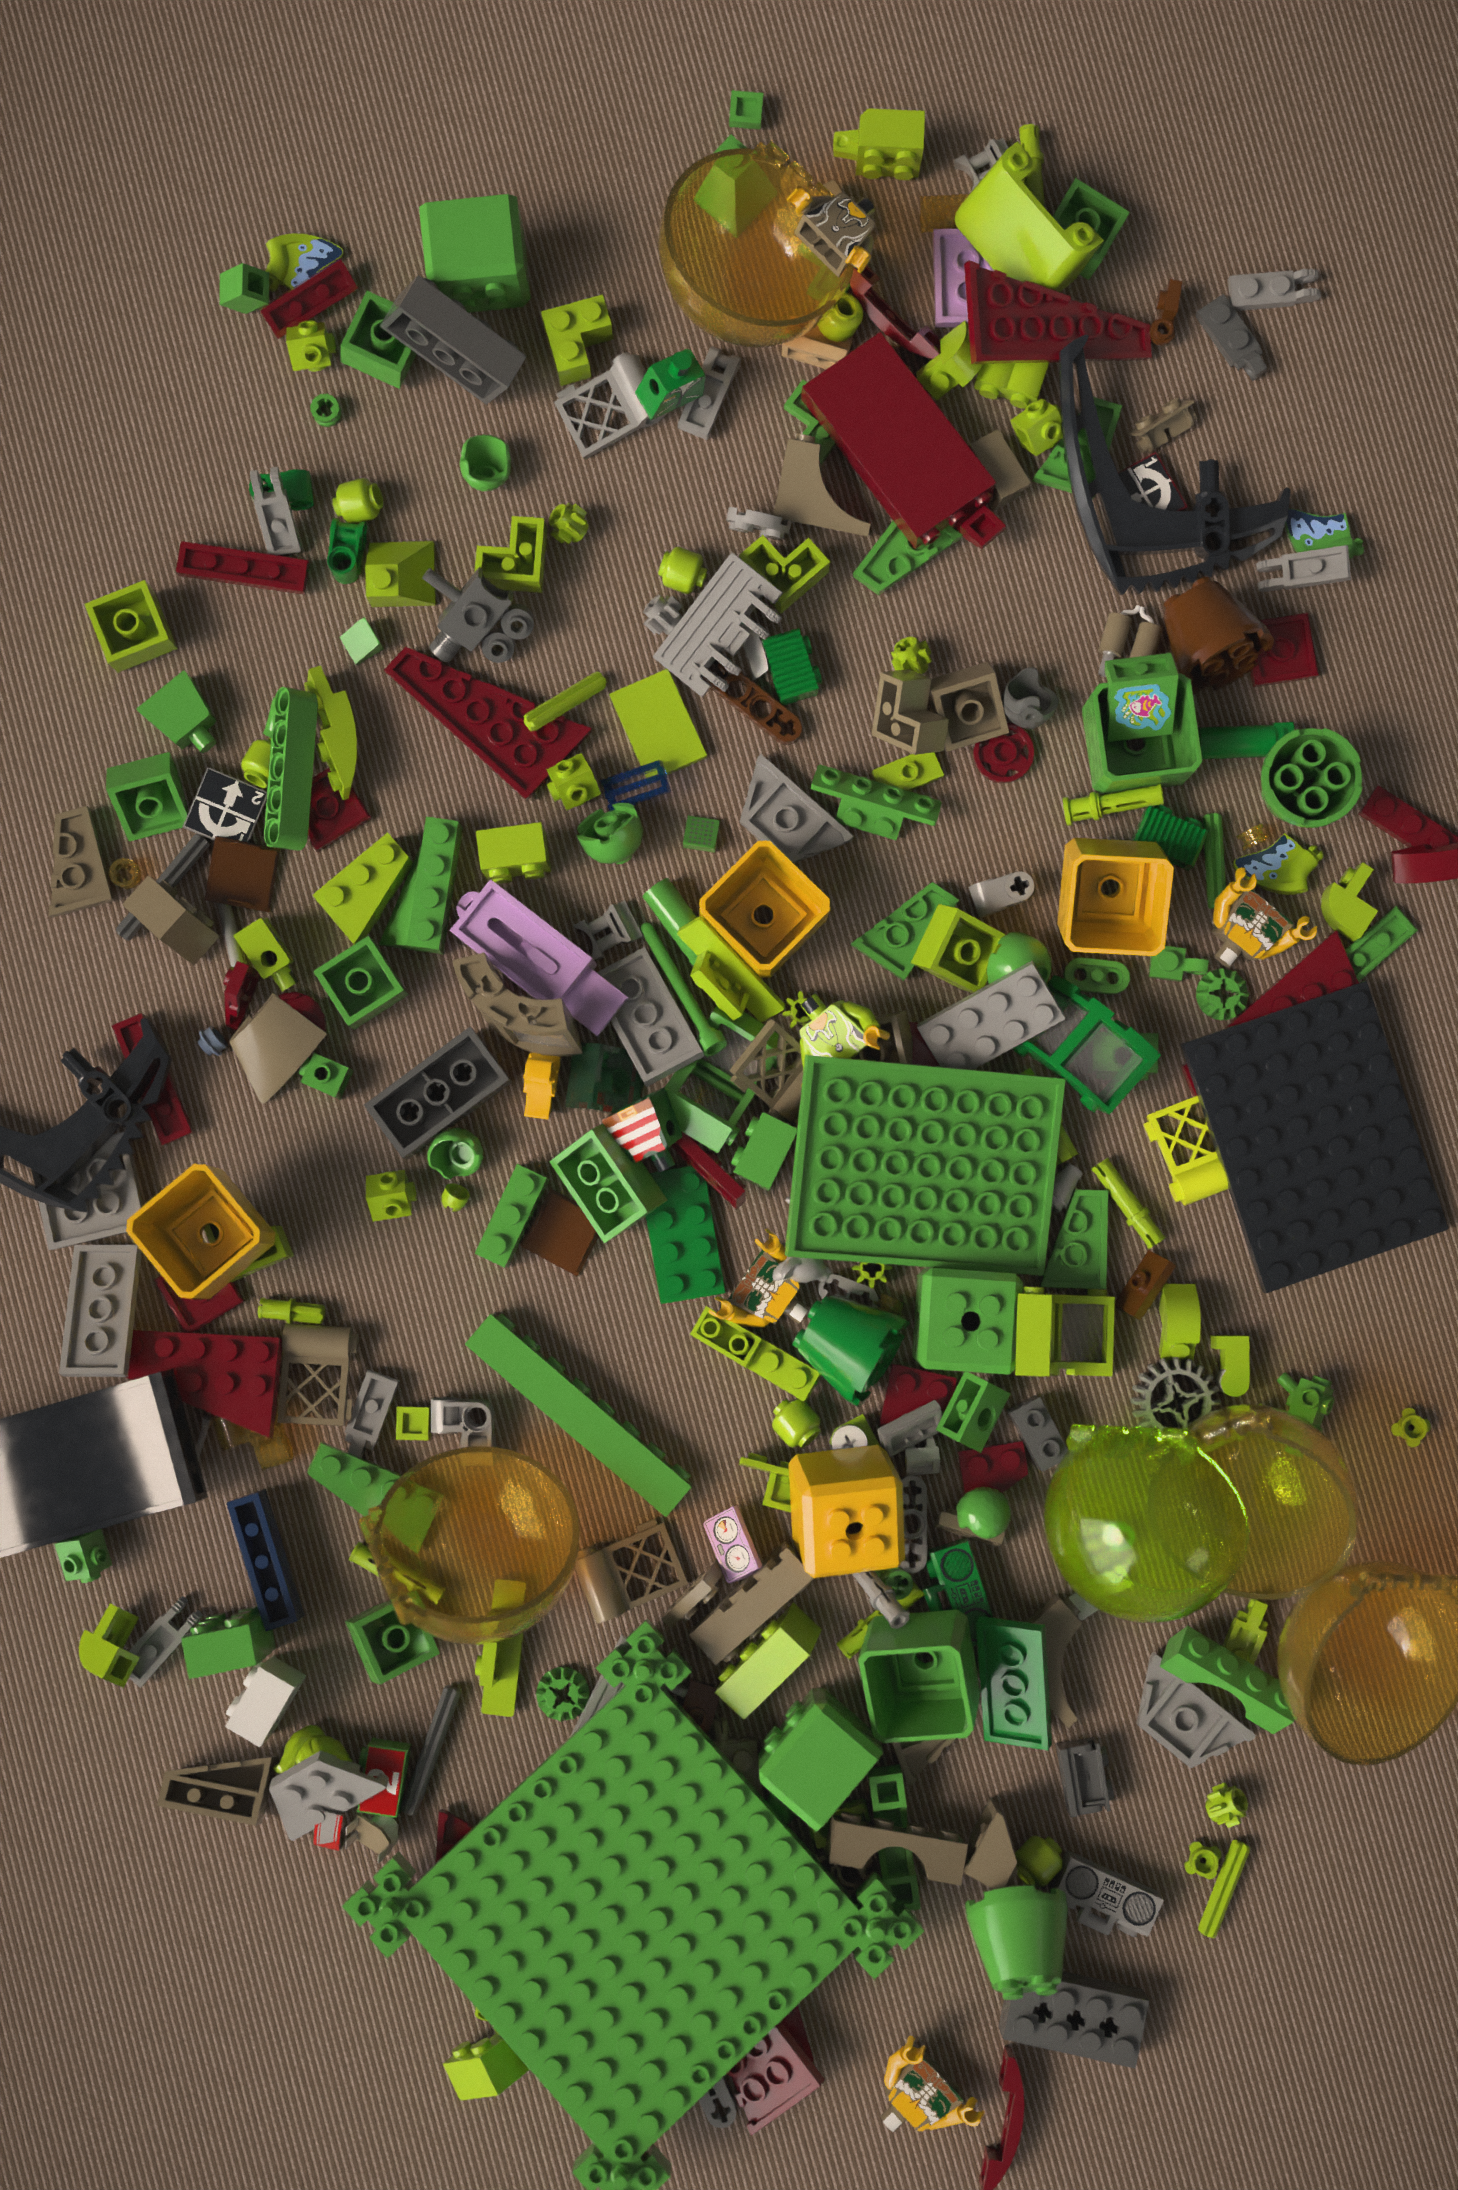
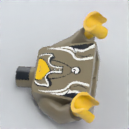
[786,186,875,277]

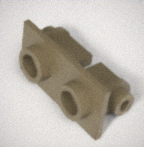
[1127,397,1197,453]

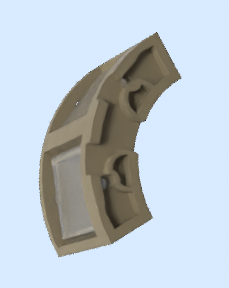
[452,952,583,1056]

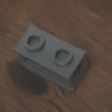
[1007,1395,1072,1472]
[1055,1737,1114,1817]

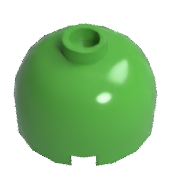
[577,803,643,864]
[987,932,1052,984]

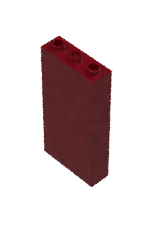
[801,332,996,549]

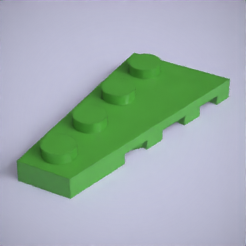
[307,1441,443,1555]

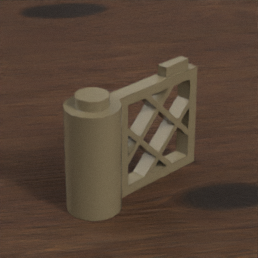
[729,1019,803,1124]
[277,1323,359,1426]
[572,1519,688,1623]

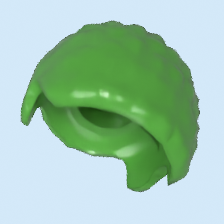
[460,434,511,492]
[427,1127,483,1179]
[956,1487,1011,1539]

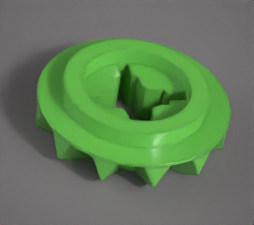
[1196,968,1249,1020]
[536,1667,589,1722]

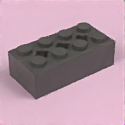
[380,275,527,405]
[364,1027,512,1160]
[999,1971,1149,2069]

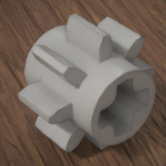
[643,595,683,635]

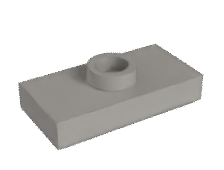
[877,1400,943,1457]

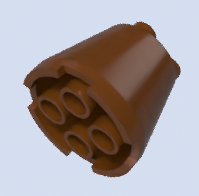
[1163,576,1274,695]

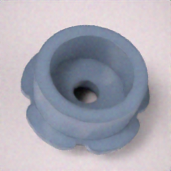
[197,1026,228,1056]

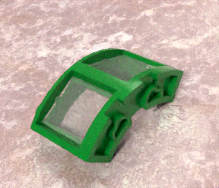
[1012,975,1161,1115]

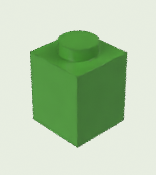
[219,263,269,314]

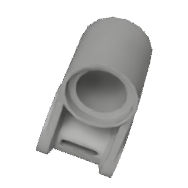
[969,871,1035,918]

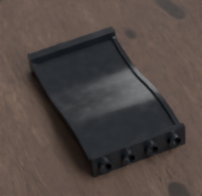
[0,1369,208,1558]

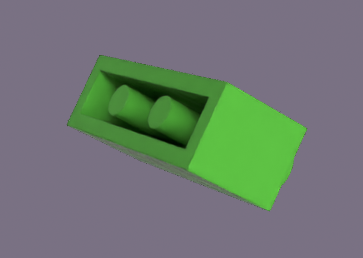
[475,1164,550,1268]

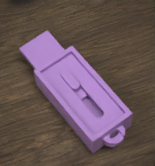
[450,879,628,1036]

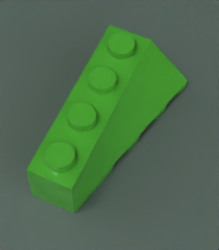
[379,816,463,955]

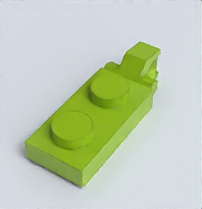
[1222,1597,1268,1665]

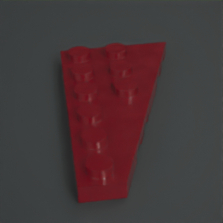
[384,646,592,802]
[126,1330,282,1439]

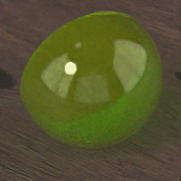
[1044,1424,1249,1623]

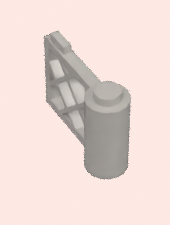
[554,352,667,459]

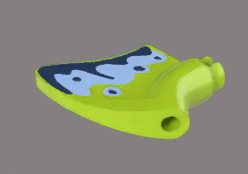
[265,233,344,292]
[1233,833,1324,895]

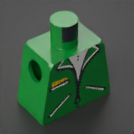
[635,349,706,420]

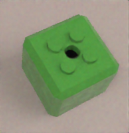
[419,194,531,313]
[1082,673,1202,795]
[912,1267,1023,1375]
[858,1610,981,1743]
[758,1688,883,1831]

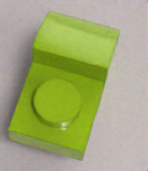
[916,320,983,400]
[1321,862,1378,942]
[1159,1284,1201,1360]
[79,1603,140,1688]

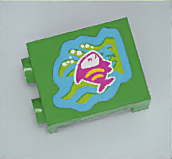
[1101,653,1178,742]

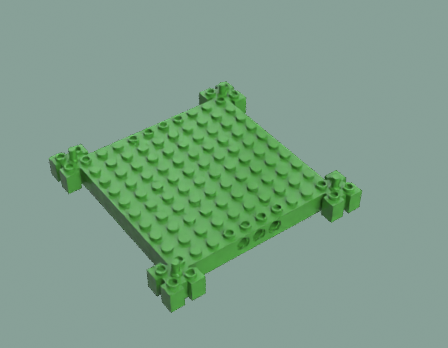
[342,1618,924,2190]

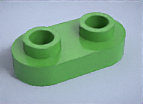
[1063,957,1130,995]

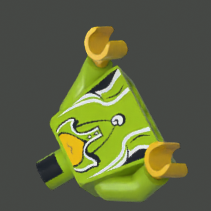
[799,993,890,1087]

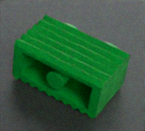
[762,628,822,706]
[1131,805,1209,871]

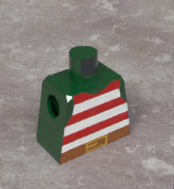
[601,1087,682,1172]

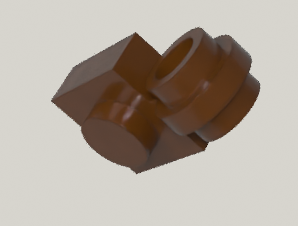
[1150,279,1183,346]

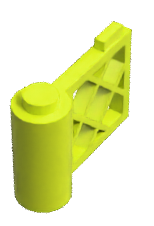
[1143,1096,1228,1206]

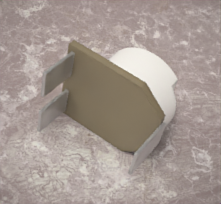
[345,1812,399,1864]

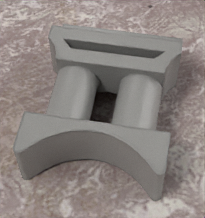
[954,138,1009,192]
[573,900,643,962]

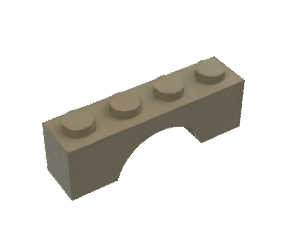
[824,1812,968,1886]

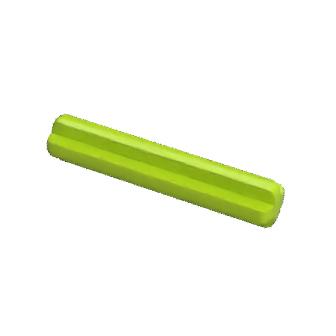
[523,671,607,731]
[1198,1840,1250,1938]

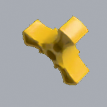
[523,1040,561,1120]

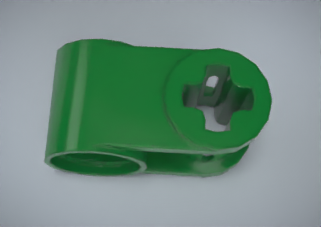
[249,469,314,511]
[327,518,367,584]

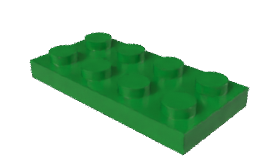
[646,1166,725,1304]
[976,1616,1052,1751]

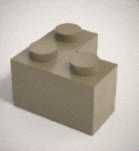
[872,669,949,755]
[122,875,220,965]

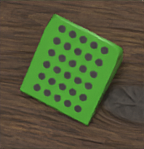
[683,816,720,853]

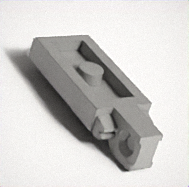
[345,1370,400,1458]

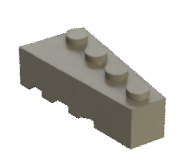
[689,1540,814,1665]

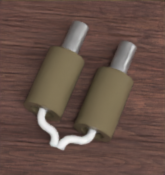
[1098,605,1163,677]

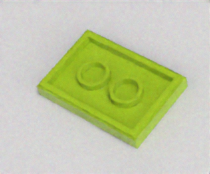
[609,669,707,784]

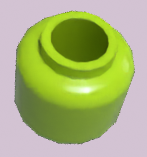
[817,292,863,342]
[333,478,383,524]
[658,546,708,594]
[241,738,271,788]
[772,1399,821,1448]
[1014,1835,1063,1887]

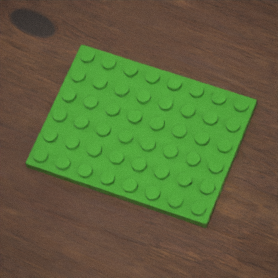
[785,1055,1066,1276]

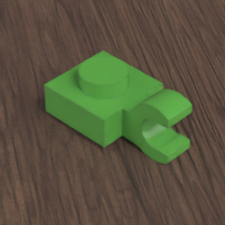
[1148,946,1209,982]

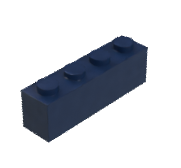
[226,1489,305,1632]

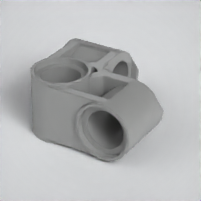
[430,1397,496,1464]

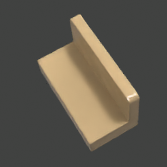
[782,319,853,369]

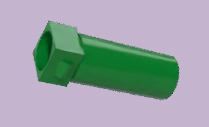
[1198,722,1294,759]

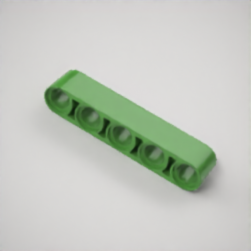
[264,687,318,851]

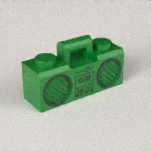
[923,1537,993,1646]

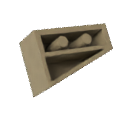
[157,1756,278,1826]

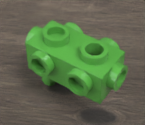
[1277,1372,1335,1457]

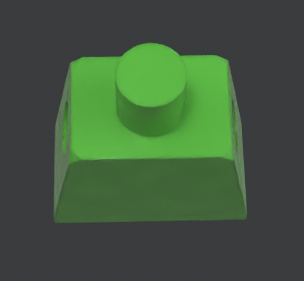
[136,670,217,753]

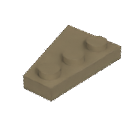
[49,806,115,918]

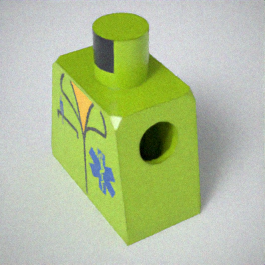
[233,917,299,992]

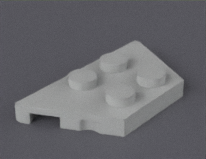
[740,754,854,864]
[1136,1652,1256,1768]
[269,1751,389,1841]

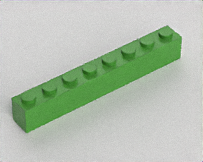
[465,1313,692,1517]

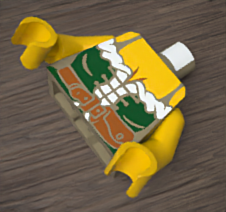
[1212,868,1317,968]
[709,1228,809,1328]
[880,2036,985,2132]

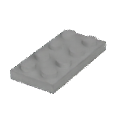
[596,947,704,1087]
[917,960,1066,1070]
[59,1245,142,1377]

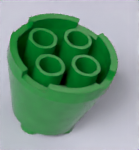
[793,1295,909,1408]

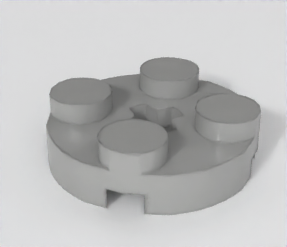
[726,507,792,540]

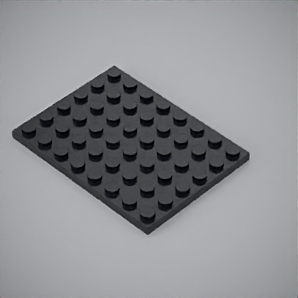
[1180,981,1449,1293]

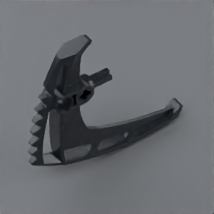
[1059,334,1291,595]
[0,1018,172,1213]

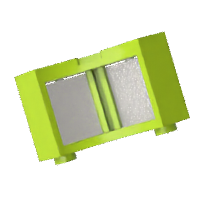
[1015,1287,1115,1377]

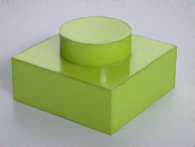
[396,1406,432,1441]

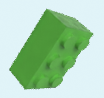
[549,1123,668,1243]
[181,1606,276,1679]

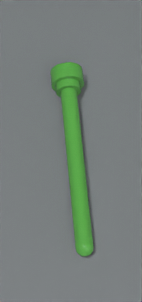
[640,922,727,1056]

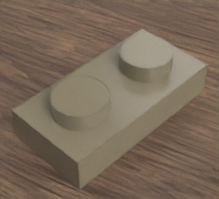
[934,1508,1006,1547]

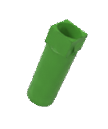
[642,878,697,965]

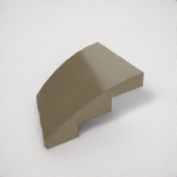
[229,993,327,1104]

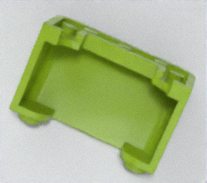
[955,141,1104,292]

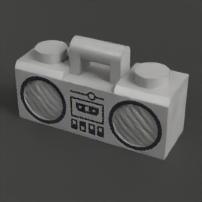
[1051,1850,1164,1937]

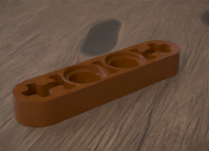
[702,660,802,745]

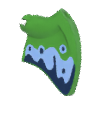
[1285,508,1364,559]

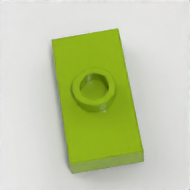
[871,752,944,791]

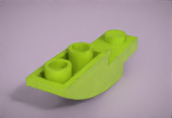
[304,665,357,800]
[690,1306,822,1402]

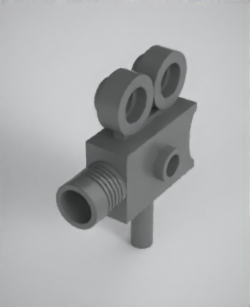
[422,567,534,663]

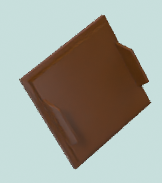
[204,836,280,912]
[520,1188,599,1277]

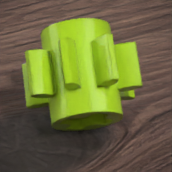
[549,503,588,544]
[891,637,932,674]
[782,991,812,1029]
[850,1262,892,1288]
[1205,1782,1248,1828]

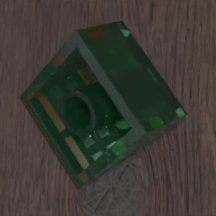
[565,1043,644,1114]

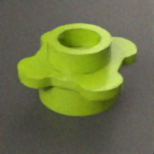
[1391,1408,1431,1447]
[1184,1841,1222,1880]

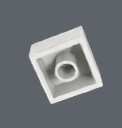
[225,1656,306,1747]

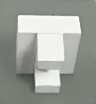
[905,1436,940,1476]

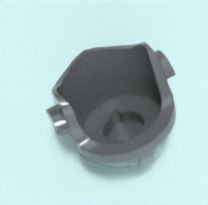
[1001,667,1059,730]

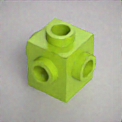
[286,320,337,372]
[1010,399,1063,456]
[546,753,601,811]
[366,1170,417,1222]

